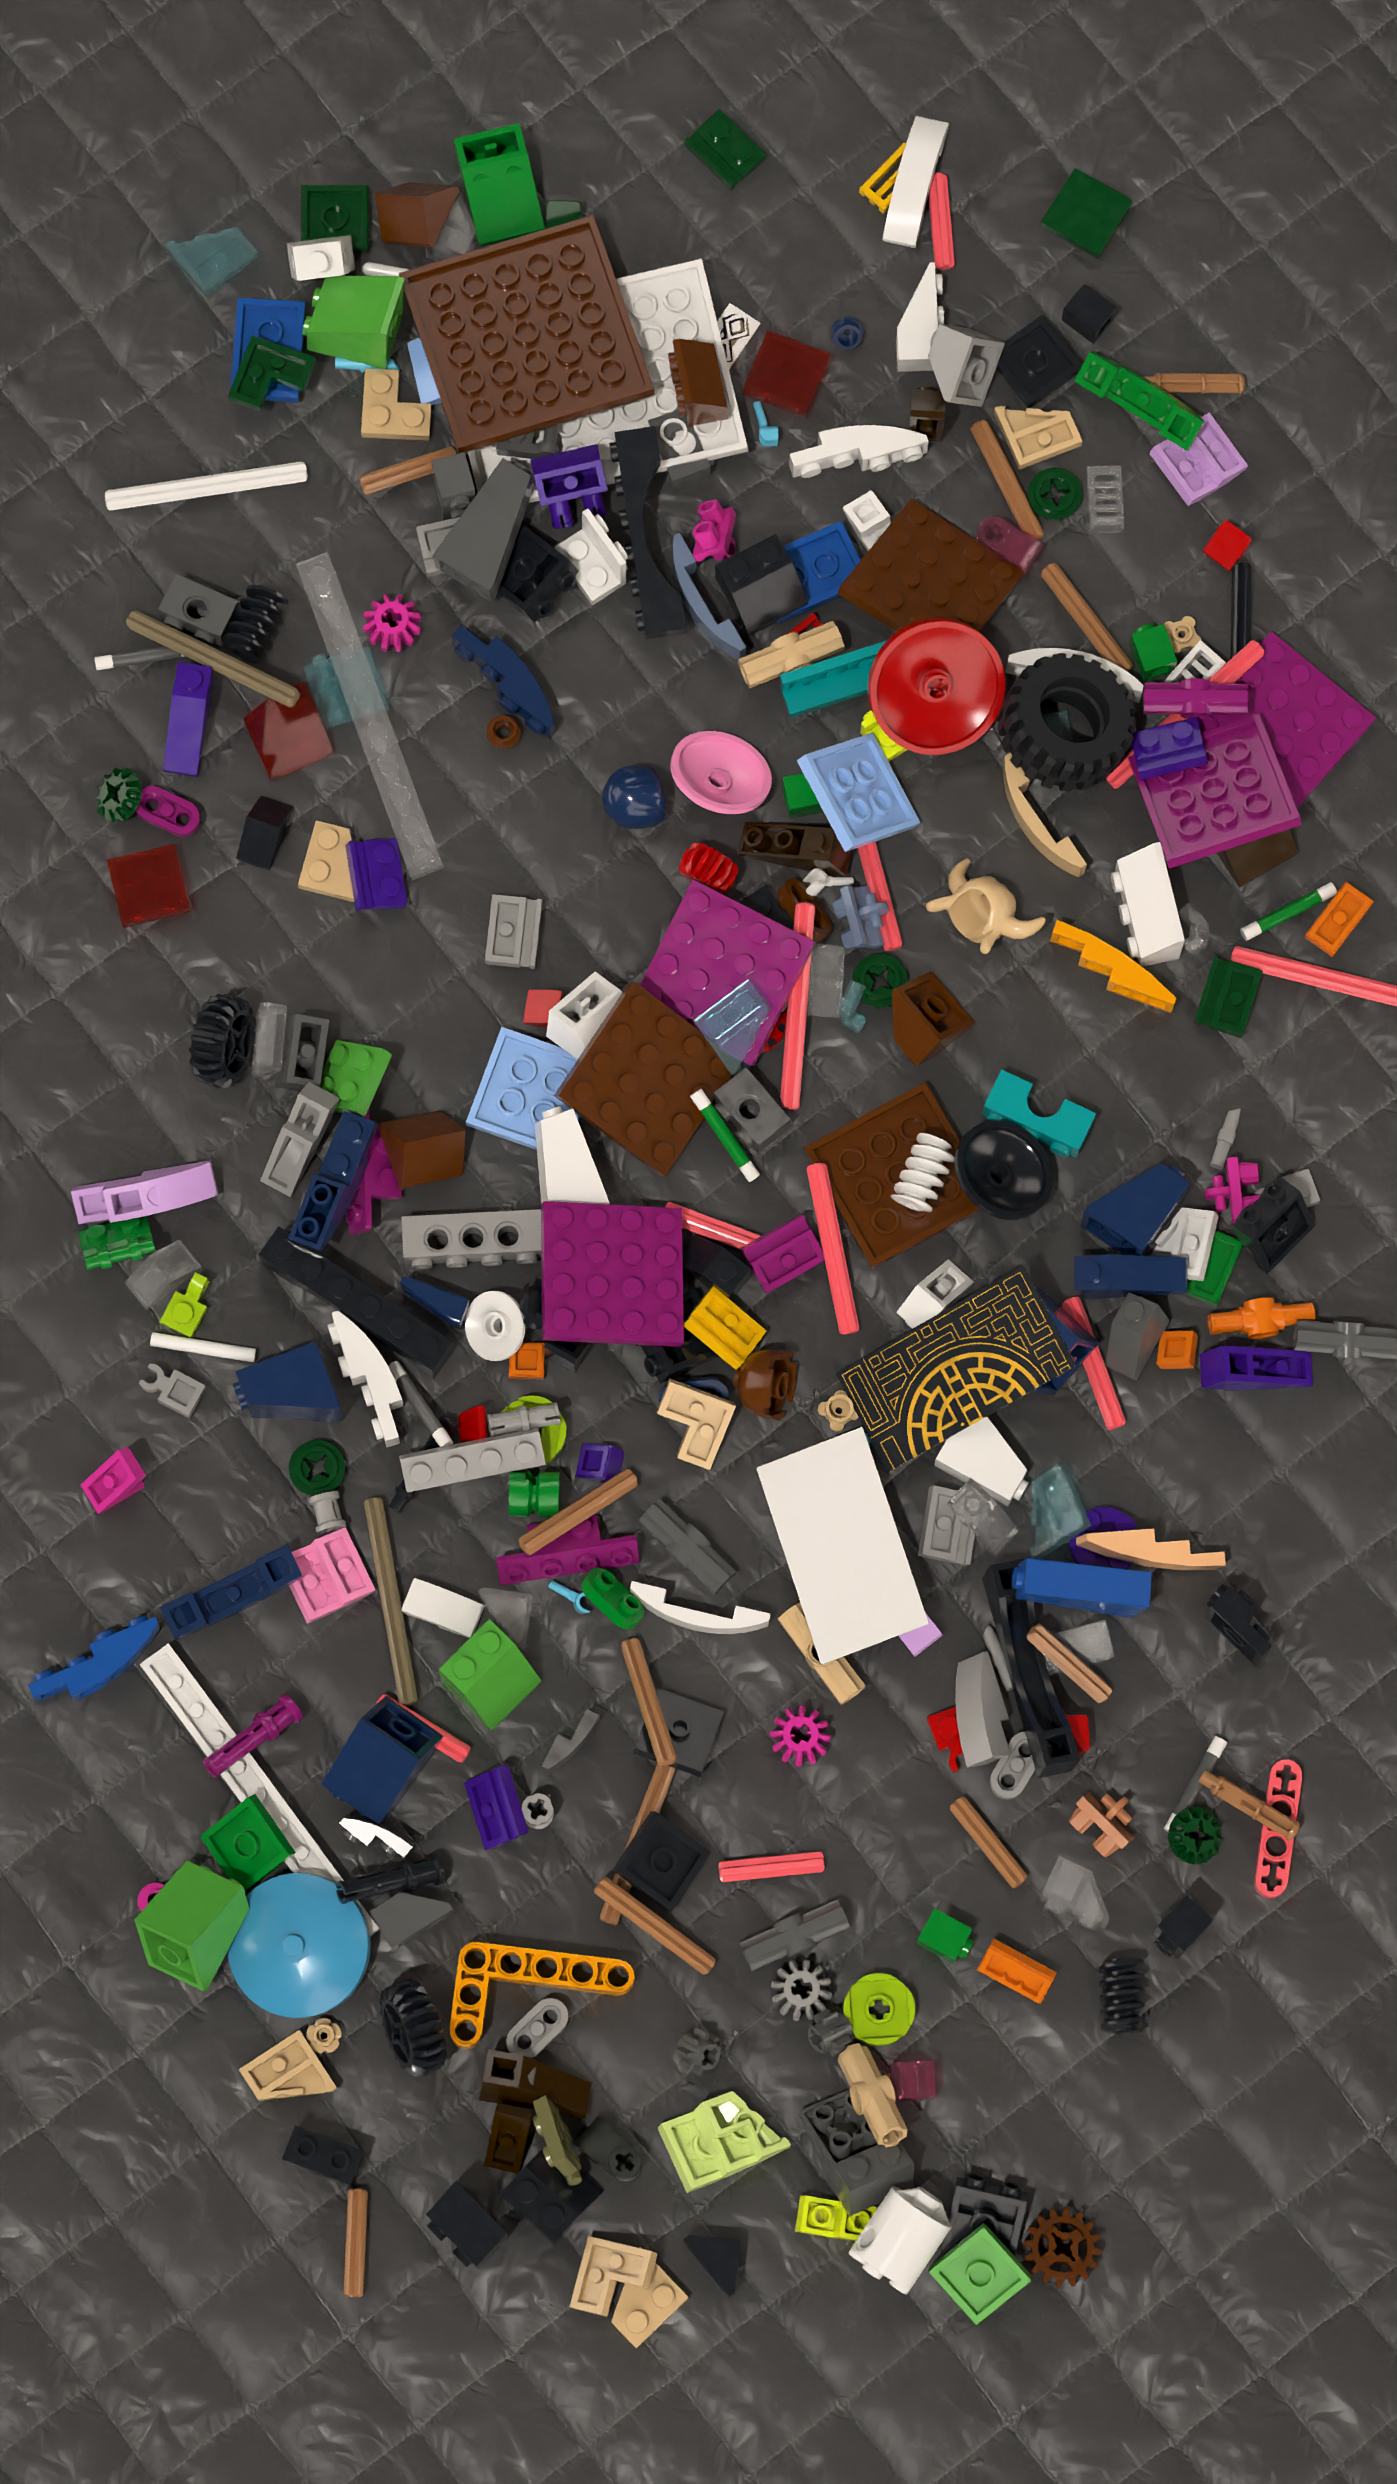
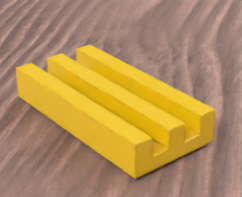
[859,142,906,214]

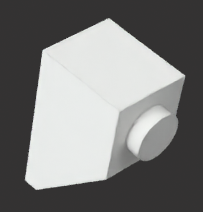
[896,1259,974,1328]

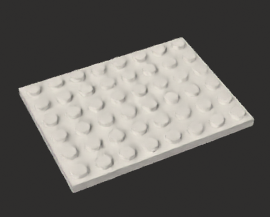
[468,259,748,503]

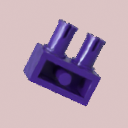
[530,444,608,529]

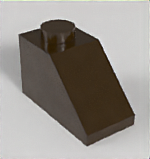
[908,386,945,442]

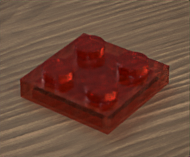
[742,330,831,418]
[107,844,191,928]

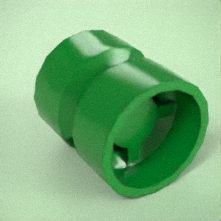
[509,1471,560,1518]

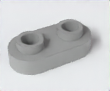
[990,1732,1035,1800]
[506,1998,568,2059]

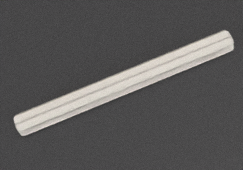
[105,461,308,510]

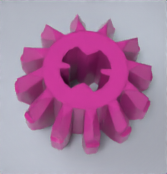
[363,593,421,653]
[770,1706,831,1767]

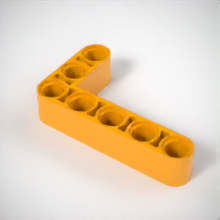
[450,1942,634,2050]

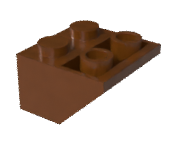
[668,339,729,427]

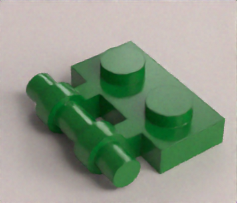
[78,1216,156,1270]

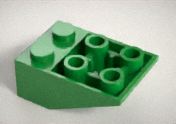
[454,123,545,246]

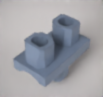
[832,885,889,949]

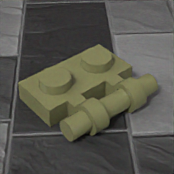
[533,2096,582,2186]

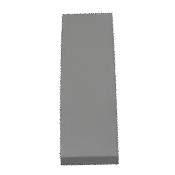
[260,1082,340,1197]
[955,1651,1010,1768]

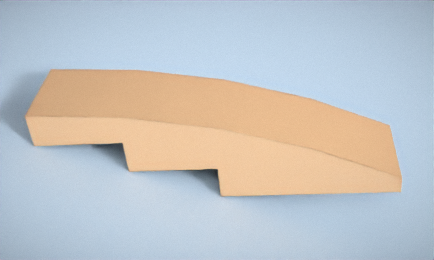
[1076,1529,1226,1570]

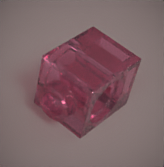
[883,2061,936,2102]

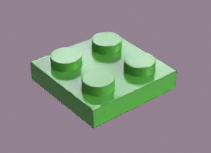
[320,1040,392,1117]
[929,2223,1032,2325]

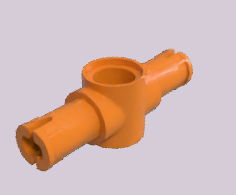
[1207,1297,1315,1339]

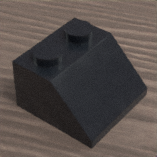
[715,534,808,635]
[501,2150,604,2246]
[426,2181,509,2269]

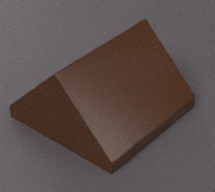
[375,182,460,248]
[378,1111,465,1190]

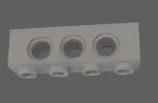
[401,1209,541,1270]

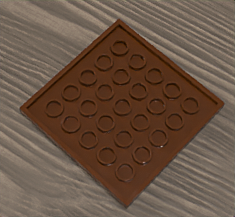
[399,215,655,454]

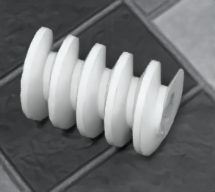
[891,1133,955,1212]

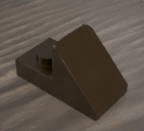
[484,2103,533,2174]

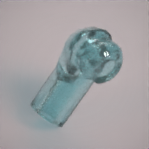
[839,980,866,1033]

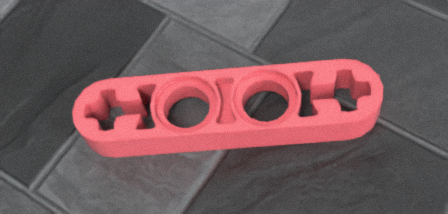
[1254,1760,1302,1899]

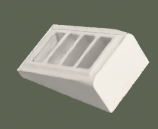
[1164,640,1226,683]

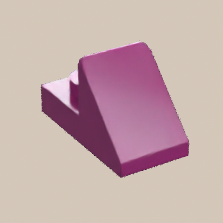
[81,1446,146,1514]

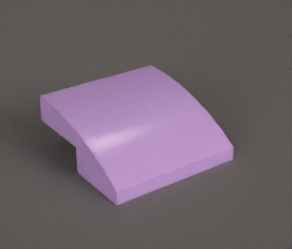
[1149,413,1248,507]

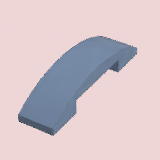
[673,533,746,660]

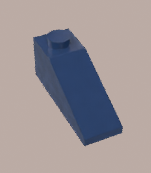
[1074,1254,1188,1299]

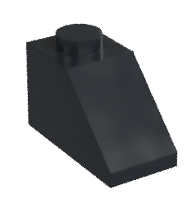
[682,1234,751,1301]

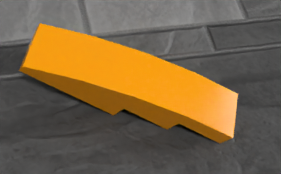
[1050,920,1176,1013]

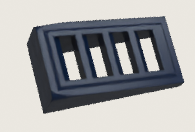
[400,1276,470,1331]

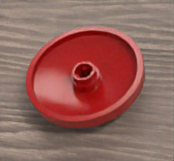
[867,618,1006,755]

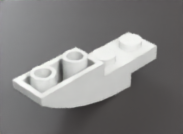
[789,425,928,478]
[328,1311,403,1448]

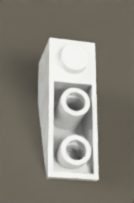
[896,262,944,372]

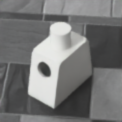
[287,235,355,281]

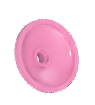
[670,731,772,814]

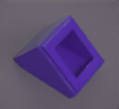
[575,1443,624,1483]

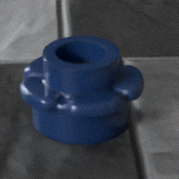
[831,317,864,350]

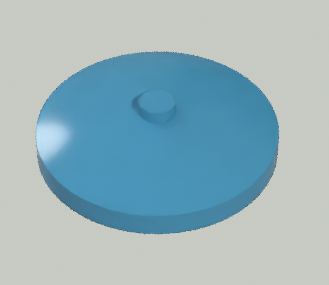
[227,1873,371,2018]

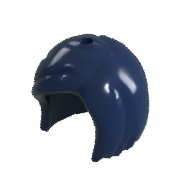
[602,765,665,829]

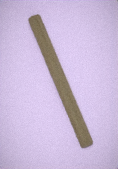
[126,610,300,707]
[364,1498,418,1705]

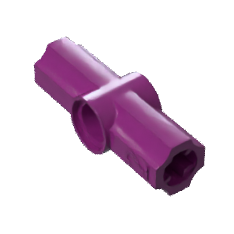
[1143,678,1248,719]

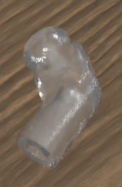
[1178,902,1210,954]

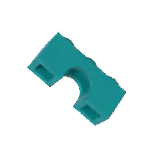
[982,1069,1096,1158]

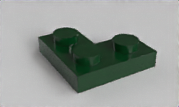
[228,336,316,412]

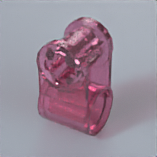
[975,516,1043,577]

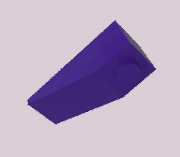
[163,662,215,777]
[1199,1346,1313,1390]

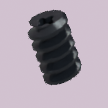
[222,585,288,664]
[1098,1958,1146,2034]

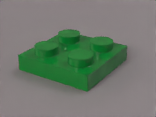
[200,1794,296,1893]

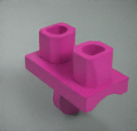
[692,499,736,562]
[1204,1157,1260,1225]

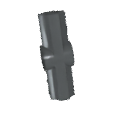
[1293,1320,1397,1360]
[639,1499,736,1595]
[739,1899,850,1972]

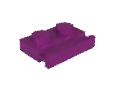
[740,1214,825,1294]

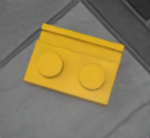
[684,1286,766,1370]

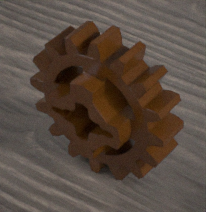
[1023,2208,1102,2288]

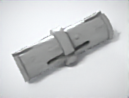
[487,1402,561,1437]

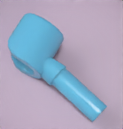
[753,401,778,446]
[548,1580,590,1614]

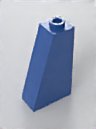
[1012,1558,1152,1618]

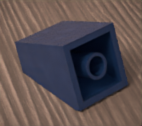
[1080,1163,1190,1256]
[1032,1286,1099,1395]
[232,1342,343,1423]
[321,1696,444,1825]

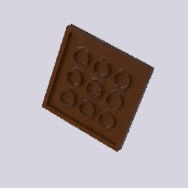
[837,498,1024,661]
[554,981,740,1177]
[803,1082,982,1270]

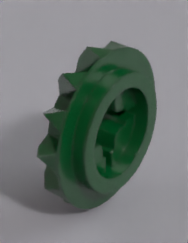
[1028,468,1082,521]
[94,768,142,823]
[852,954,908,1009]
[289,1440,345,1496]
[1168,1807,1224,1864]

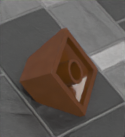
[892,971,976,1066]

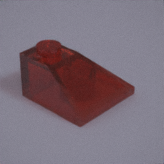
[243,682,334,781]

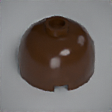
[734,1349,797,1420]

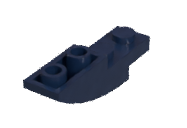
[452,625,555,739]
[288,1111,379,1251]

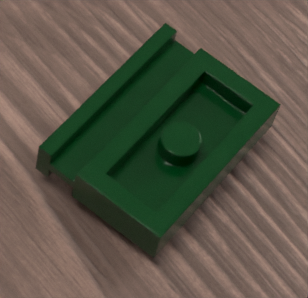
[684,109,766,191]
[1194,956,1262,1038]

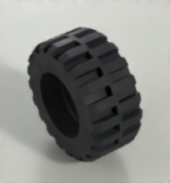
[998,653,1137,791]

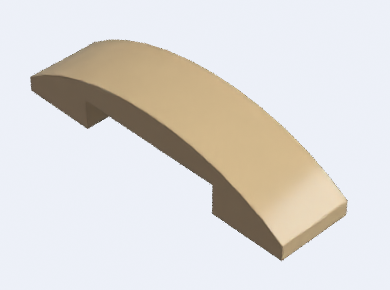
[1003,753,1087,877]

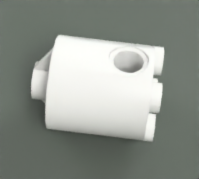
[849,2186,952,2295]

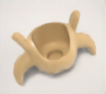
[926,858,1046,954]

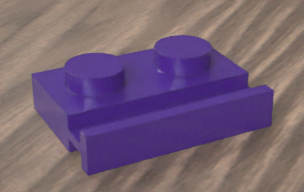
[1132,717,1208,780]
[345,838,407,911]
[464,1765,529,1850]

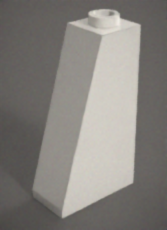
[534,1106,610,1205]

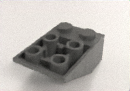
[799,2089,914,2216]

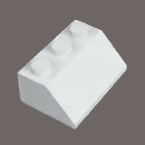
[1111,842,1185,967]

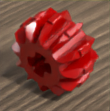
[679,842,739,895]

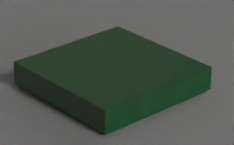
[1040,168,1133,259]
[301,185,369,253]

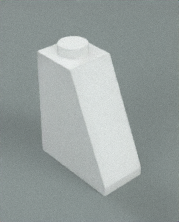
[934,1417,1029,1506]

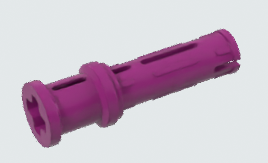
[203,1694,302,1778]

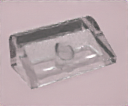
[251,1002,287,1078]
[1043,1620,1114,1675]

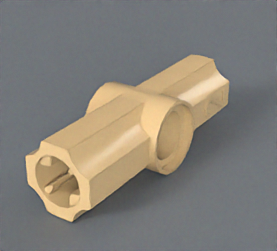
[738,621,845,689]
[778,1602,866,1705]
[838,2043,908,2148]

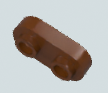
[777,878,832,943]

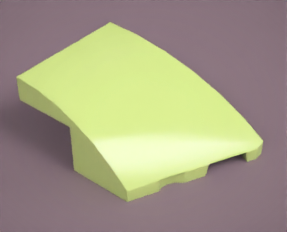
[658,2091,791,2193]

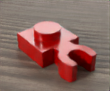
[926,1707,964,1773]

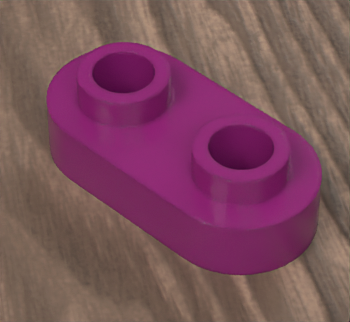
[136,786,200,837]

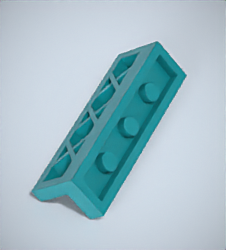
[779,641,886,718]

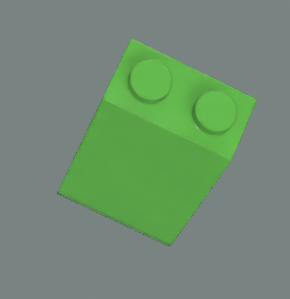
[302,276,405,369]
[439,1619,542,1732]
[134,1860,249,1992]

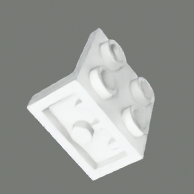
[554,508,628,605]

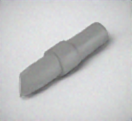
[1210,1108,1241,1170]
[983,1625,1013,1691]

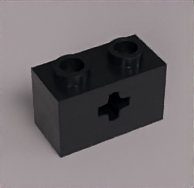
[1152,1896,1213,1959]
[282,2125,365,2188]

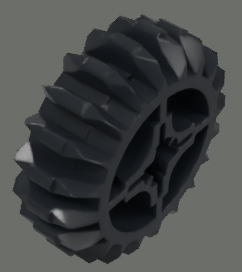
[189,994,256,1088]
[379,1979,447,2077]

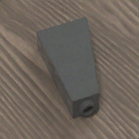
[433,458,534,602]

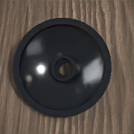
[955,1121,1053,1220]

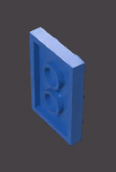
[230,298,306,403]
[775,521,861,625]

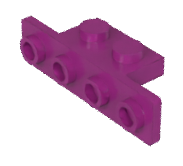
[346,1109,402,1236]
[496,1514,640,1585]

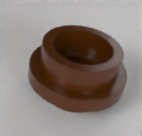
[486,715,521,750]

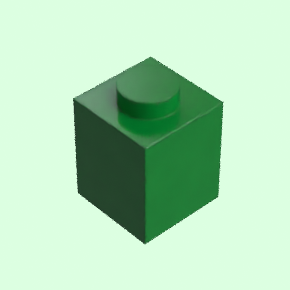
[1129,624,1178,682]
[782,773,824,819]
[916,1908,974,1964]

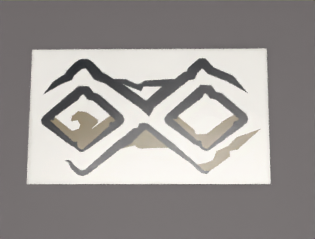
[717,303,761,369]

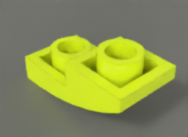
[795,2195,877,2241]

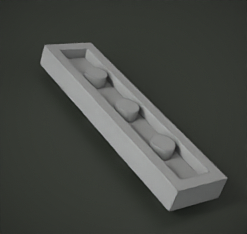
[399,1428,546,1493]

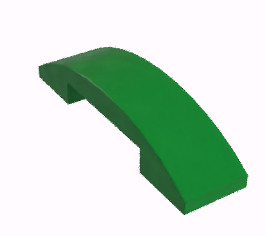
[1074,351,1205,451]

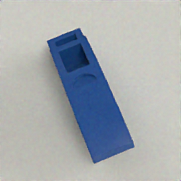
[28,1615,160,1703]

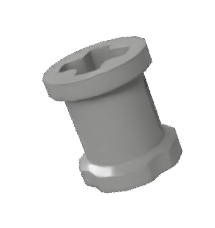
[308,1491,347,1534]
[521,1793,554,1830]

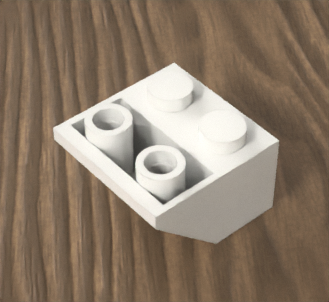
[546,972,622,1060]

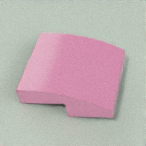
[289,1527,376,1624]

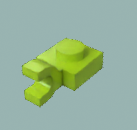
[159,1272,210,1338]

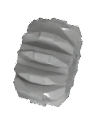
[771,1960,832,2021]

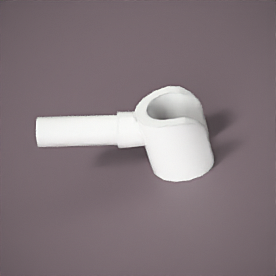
[803,868,854,896]

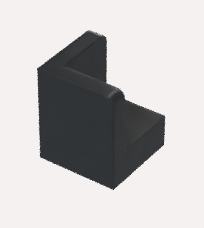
[1062,284,1117,344]

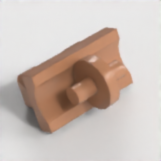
[1069,1793,1135,1858]

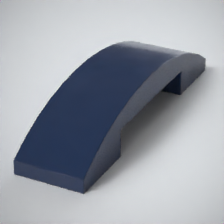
[160,1544,303,1640]

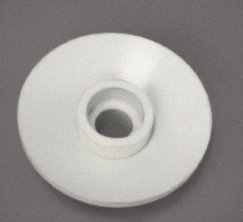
[465,1291,525,1361]

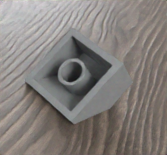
[928,324,1005,407]

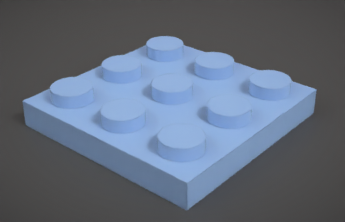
[797,733,920,852]
[466,1027,581,1150]

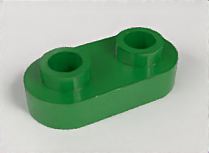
[581,1568,644,1630]

